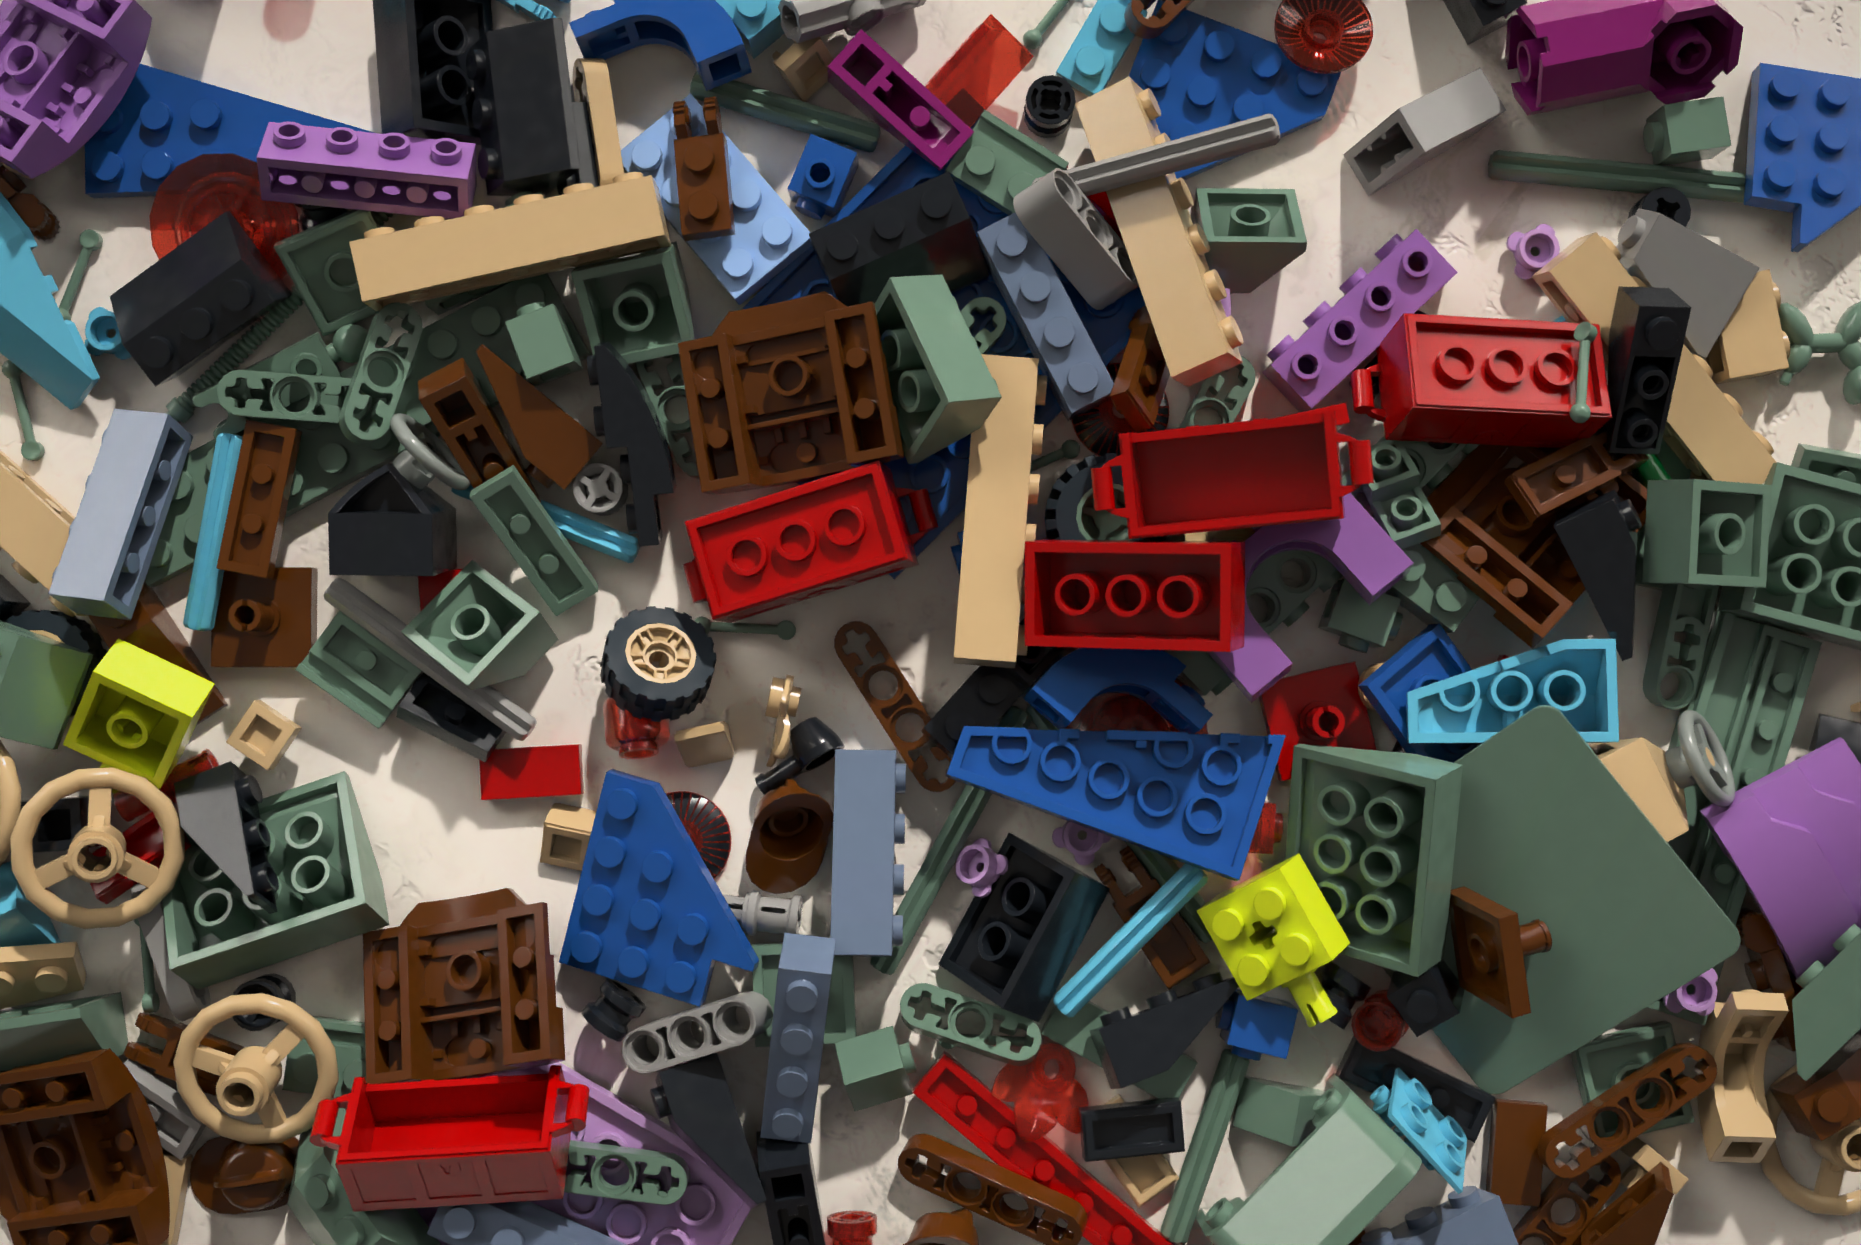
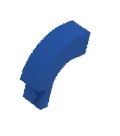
[569,0,752,91]
[1023,648,1213,734]

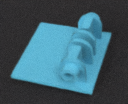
[1370,1067,1467,1194]

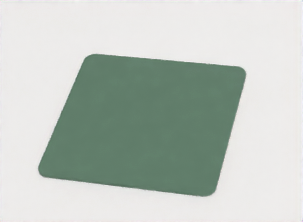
[1381,705,1741,1094]

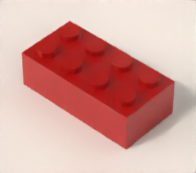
[1025,540,1245,652]

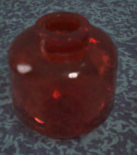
[603,698,670,759]

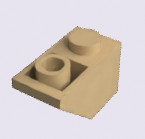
[1705,269,1790,385]

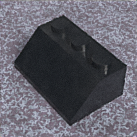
[373,0,493,145]
[466,18,581,196]
[809,171,989,307]
[110,211,293,387]
[938,833,1110,1022]

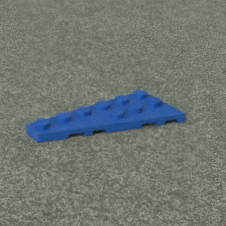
[84,64,374,198]
[945,726,1286,881]

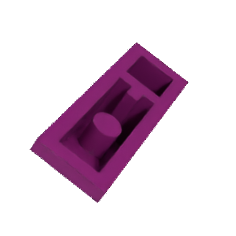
[828,29,974,171]

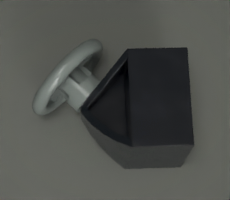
[328,413,471,576]

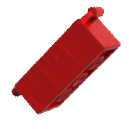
[1350,313,1612,448]
[1091,410,1374,539]
[683,460,939,623]
[310,1065,590,1212]

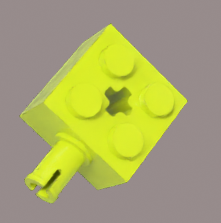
[63,638,215,793]
[1197,853,1350,1027]

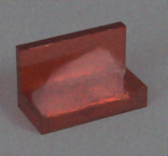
[924,14,1034,127]

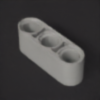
[1013,168,1139,310]
[622,991,773,1074]

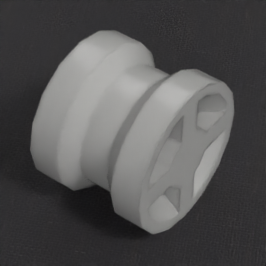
[573,463,628,516]

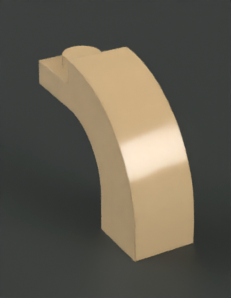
[1697,989,1789,1163]

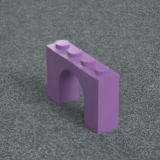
[1207,484,1413,703]

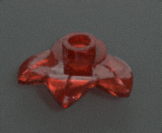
[991,1043,1089,1142]

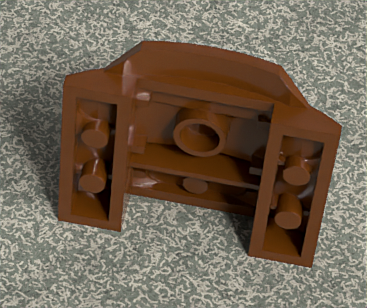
[678,291,904,495]
[1420,444,1647,649]
[363,888,565,1084]
[0,1048,170,1245]

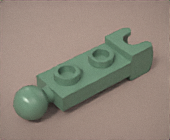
[192,324,368,439]

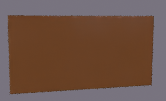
[1486,1098,1548,1207]

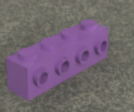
[256,122,477,219]
[1262,229,1458,412]

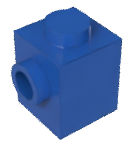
[788,134,859,220]
[1215,989,1298,1061]

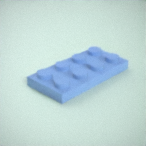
[621,93,812,305]

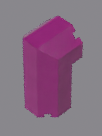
[1505,0,1744,116]

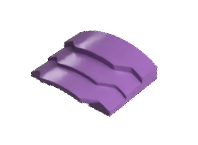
[0,0,152,179]
[1700,737,1861,980]

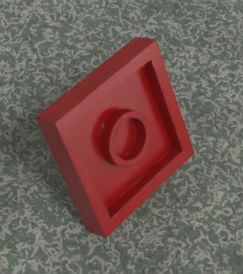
[1259,661,1377,781]

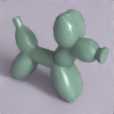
[1778,301,1861,405]

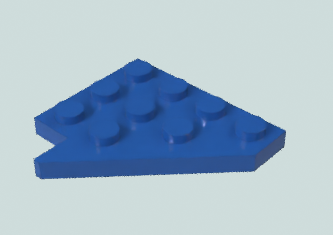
[1128,0,1342,180]
[1744,62,1861,253]
[559,769,759,1007]

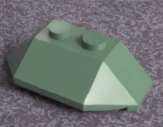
[1792,923,1861,1081]
[287,1097,441,1245]

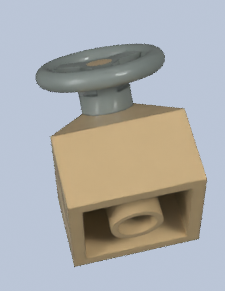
[1589,710,1735,842]

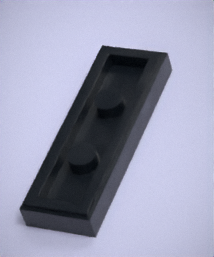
[1335,1029,1496,1143]

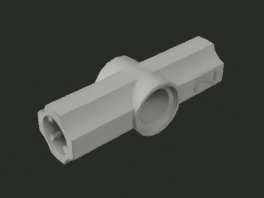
[778,0,926,43]

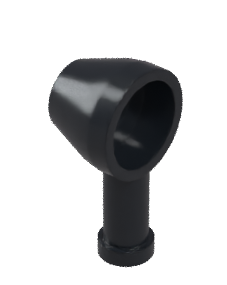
[755,717,845,795]

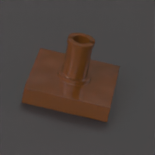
[211,567,318,667]
[1449,886,1552,1018]

